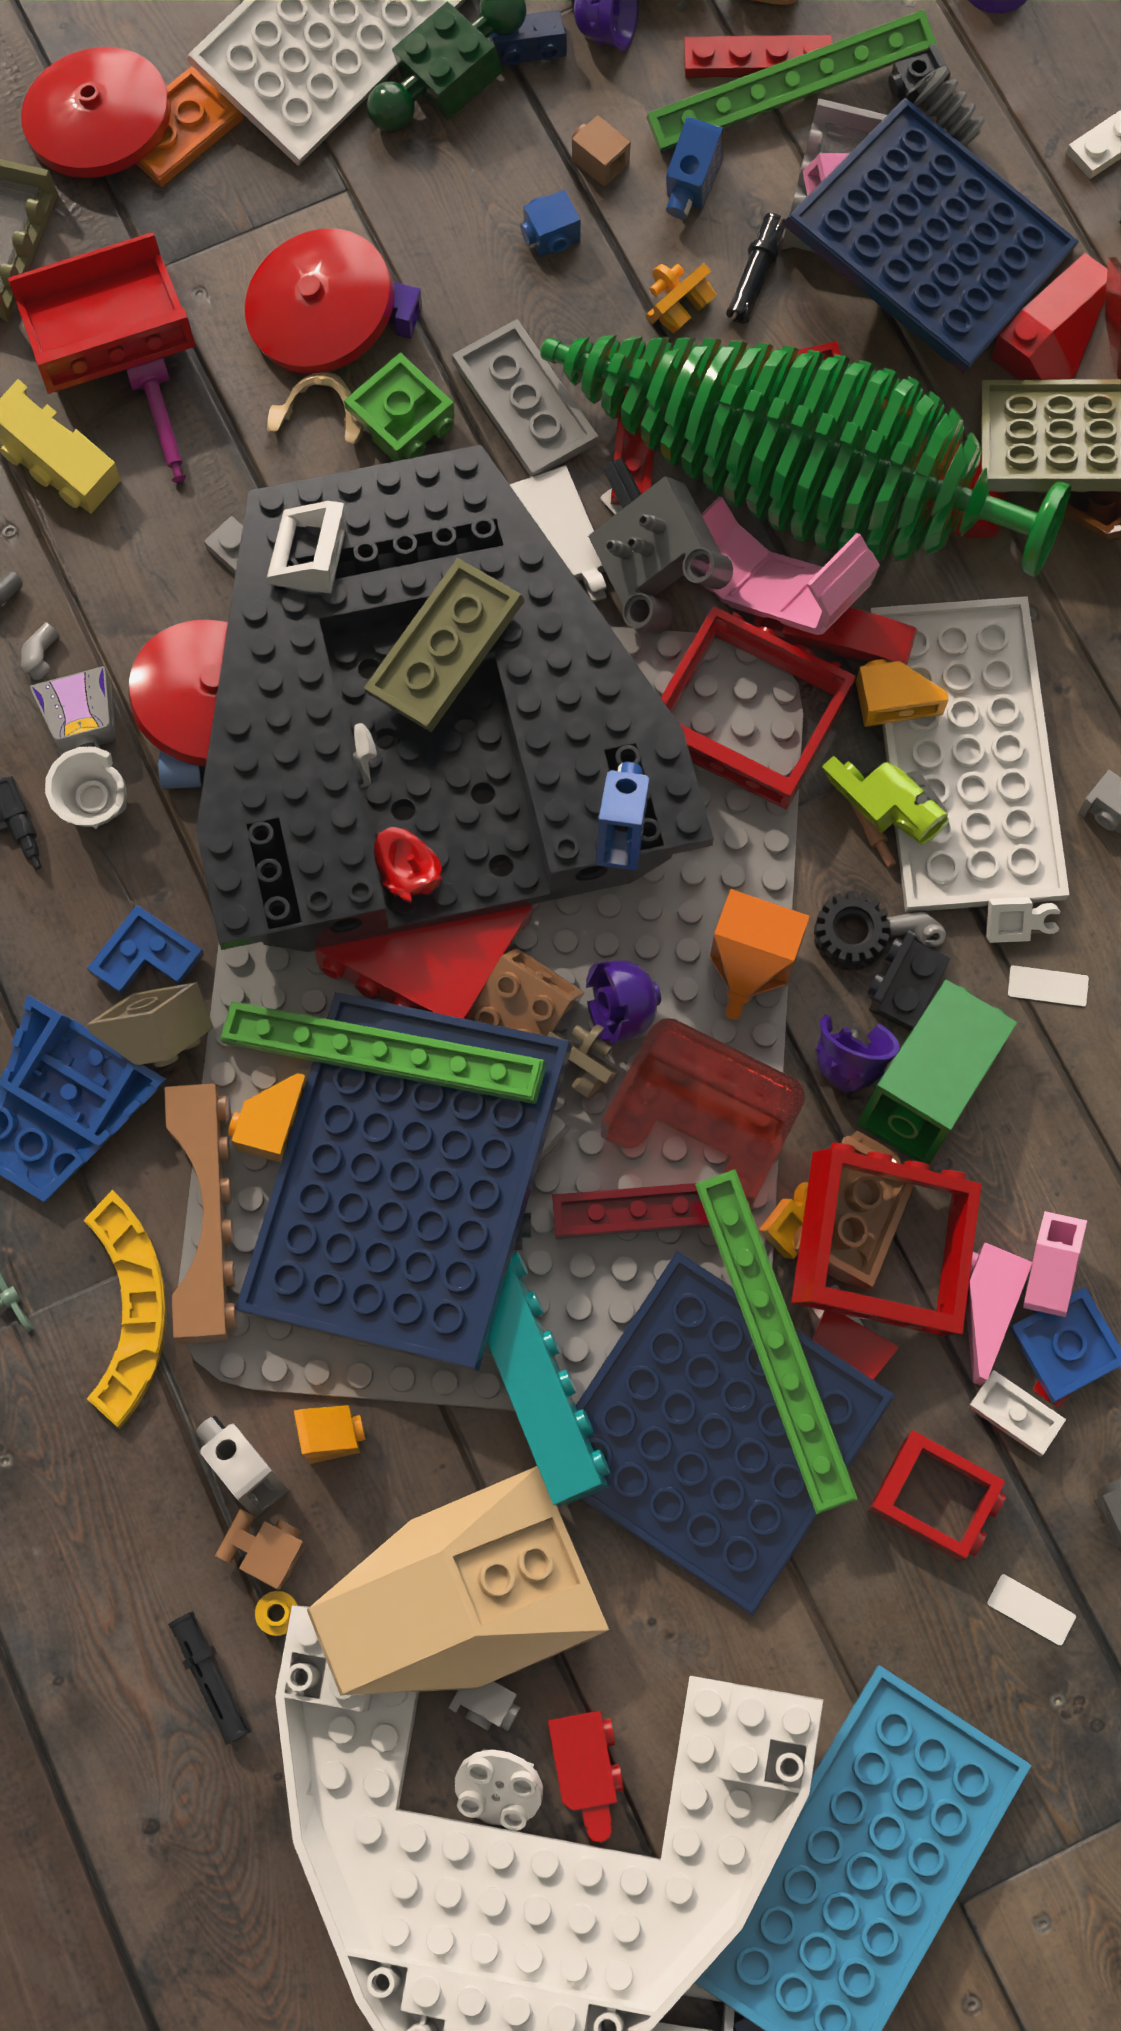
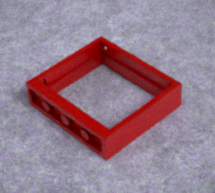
[661,606,856,810]
[791,1143,982,1336]

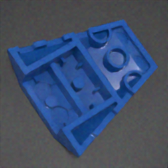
[0,994,168,1202]

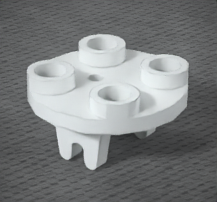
[455,1748,543,1831]

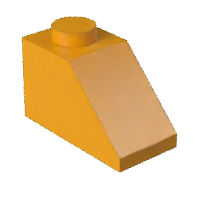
[856,659,949,727]
[228,1073,307,1163]
[294,1405,366,1464]

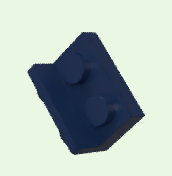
[489,9,567,66]

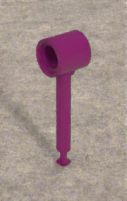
[126,357,187,484]

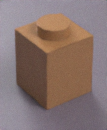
[572,115,631,187]

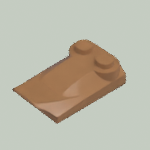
[794,1131,914,1289]

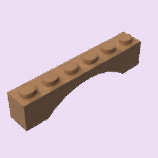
[165,1083,237,1345]

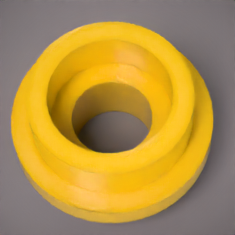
[255,1591,298,1636]

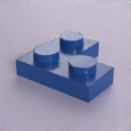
[87,905,204,996]

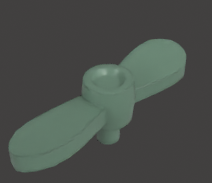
[0,1274,34,1333]

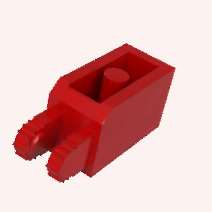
[548,1711,624,1844]

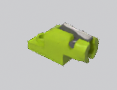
[822,756,949,845]

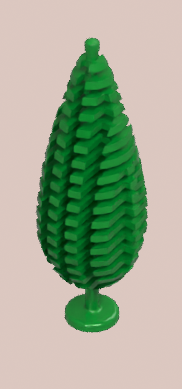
[540,335,1072,578]

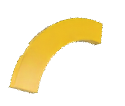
[83,1190,167,1429]

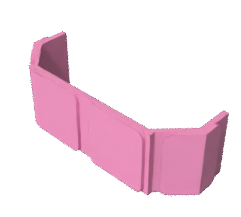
[701,496,880,635]

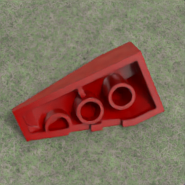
[991,253,1115,380]

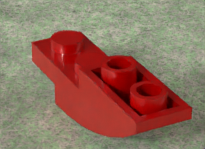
[753,607,917,665]

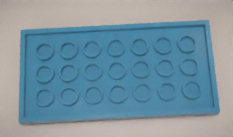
[694,1665,1032,2031]

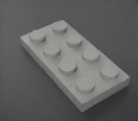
[452,319,598,477]

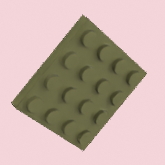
[981,379,1121,493]

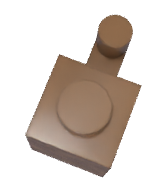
[215,1509,307,1591]

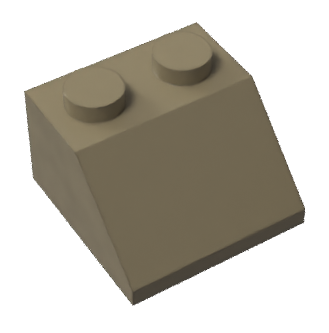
[86,982,214,1067]

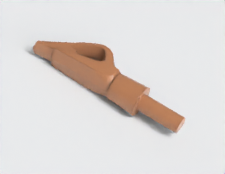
[849,802,896,868]

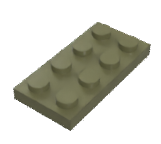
[364,558,525,732]

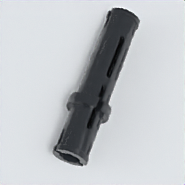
[726,213,786,324]
[168,1611,251,1745]

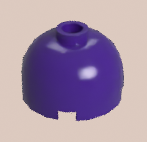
[586,960,661,1045]

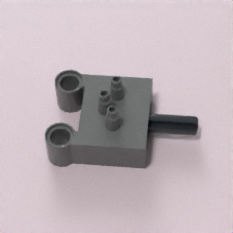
[588,458,734,634]

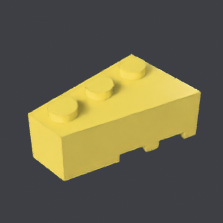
[0,379,121,514]

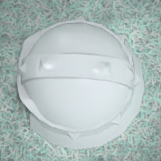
[45,747,127,829]

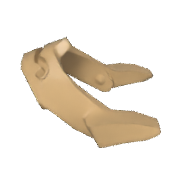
[267,372,364,444]

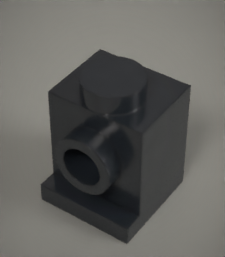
[888,43,951,104]

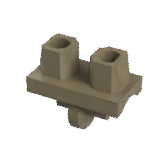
[547,1024,619,1098]

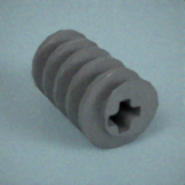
[906,66,985,147]

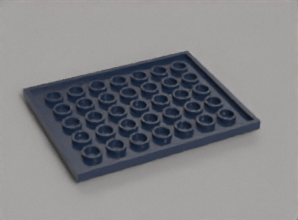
[235,992,572,1372]

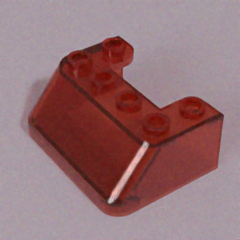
[601,1018,805,1211]

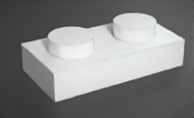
[1066,110,1121,179]
[968,1370,1066,1457]

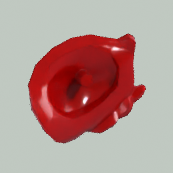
[374,827,442,903]

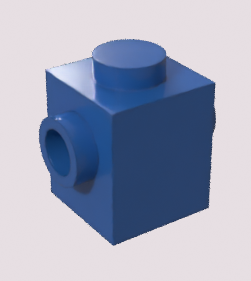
[520,189,581,257]

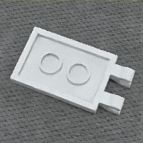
[510,465,607,602]

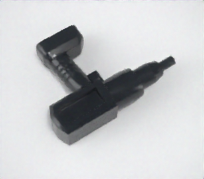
[0,776,42,870]

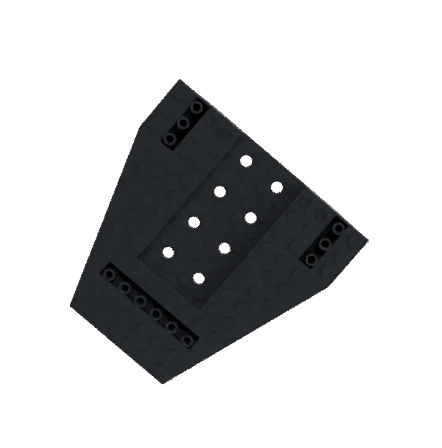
[196,445,714,952]

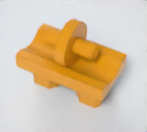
[645,263,717,334]

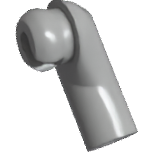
[21,622,60,680]
[886,911,946,947]

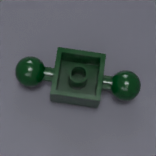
[367,0,527,132]

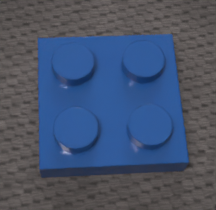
[1009,1287,1121,1403]

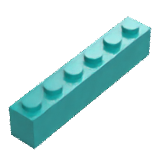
[487,1251,610,1508]

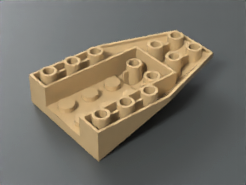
[307,1466,609,1696]

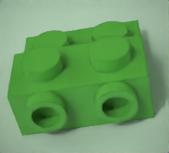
[344,352,455,462]

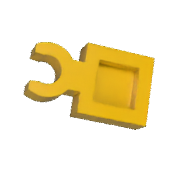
[759,1182,808,1259]

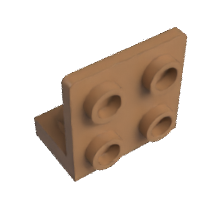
[467,948,585,1036]

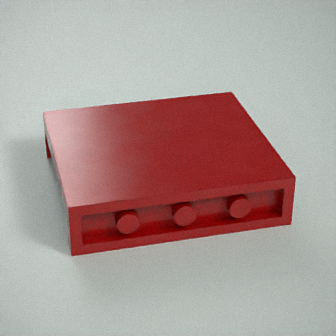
[8,232,196,394]
[315,893,533,1019]

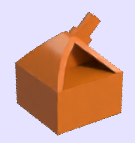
[709,889,810,1020]

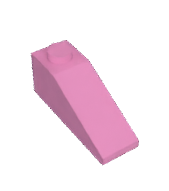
[966,1243,1033,1386]

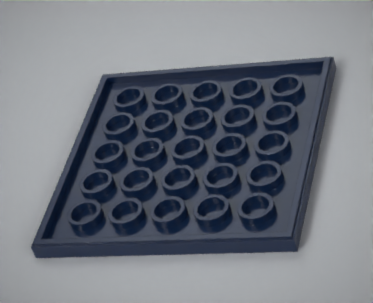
[783,98,1079,375]
[536,1251,895,1616]

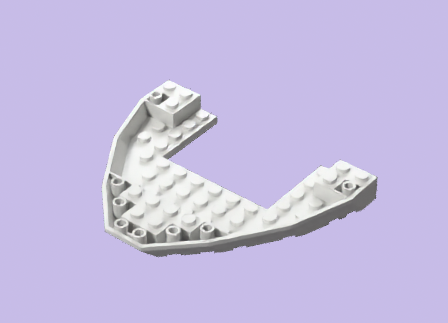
[275,1605,824,2031]

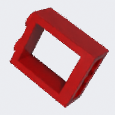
[868,1430,1006,1562]

